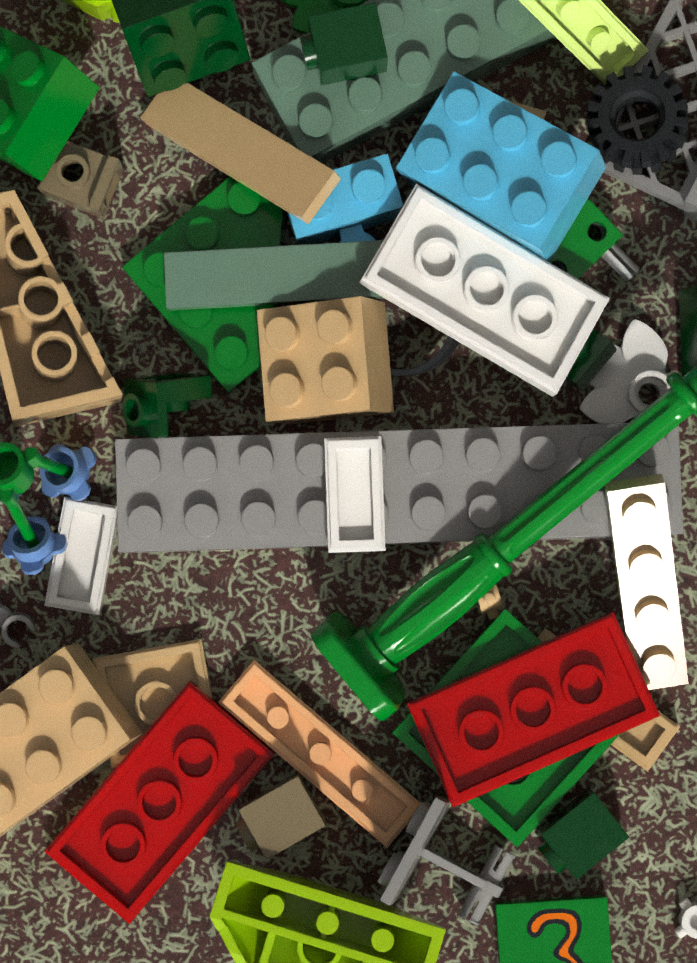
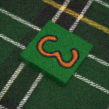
[495,895,612,963]

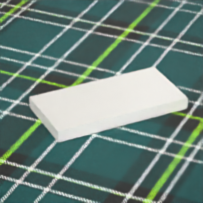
[359,184,610,397]

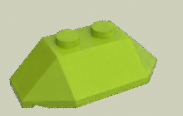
[210,860,446,963]

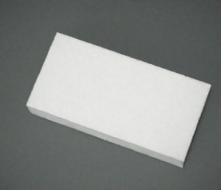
[324,436,386,553]
[44,497,117,615]

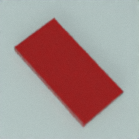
[407,612,660,807]
[44,680,275,924]

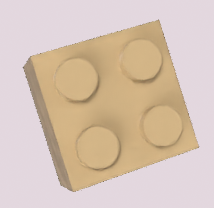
[257,296,394,424]

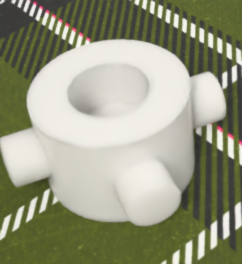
[674,898,697,939]

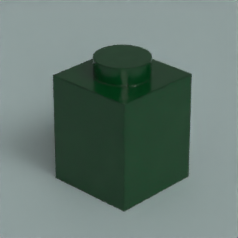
[300,2,388,86]
[537,788,629,880]

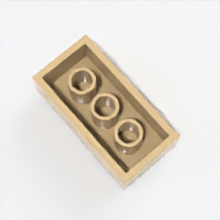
[0,643,143,837]

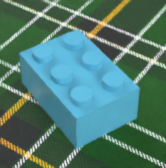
[396,71,606,262]

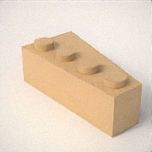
[0,190,123,427]

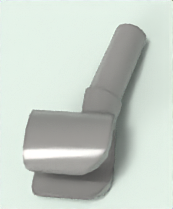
[0,603,35,648]

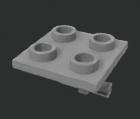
[378,796,516,926]

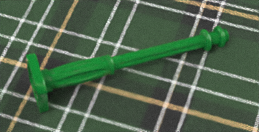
[311,352,697,721]

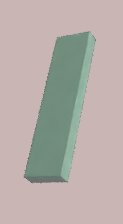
[164,240,385,311]

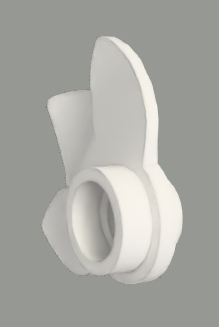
[580,319,670,424]

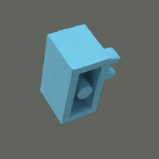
[286,153,403,245]

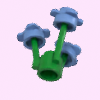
[0,442,97,575]

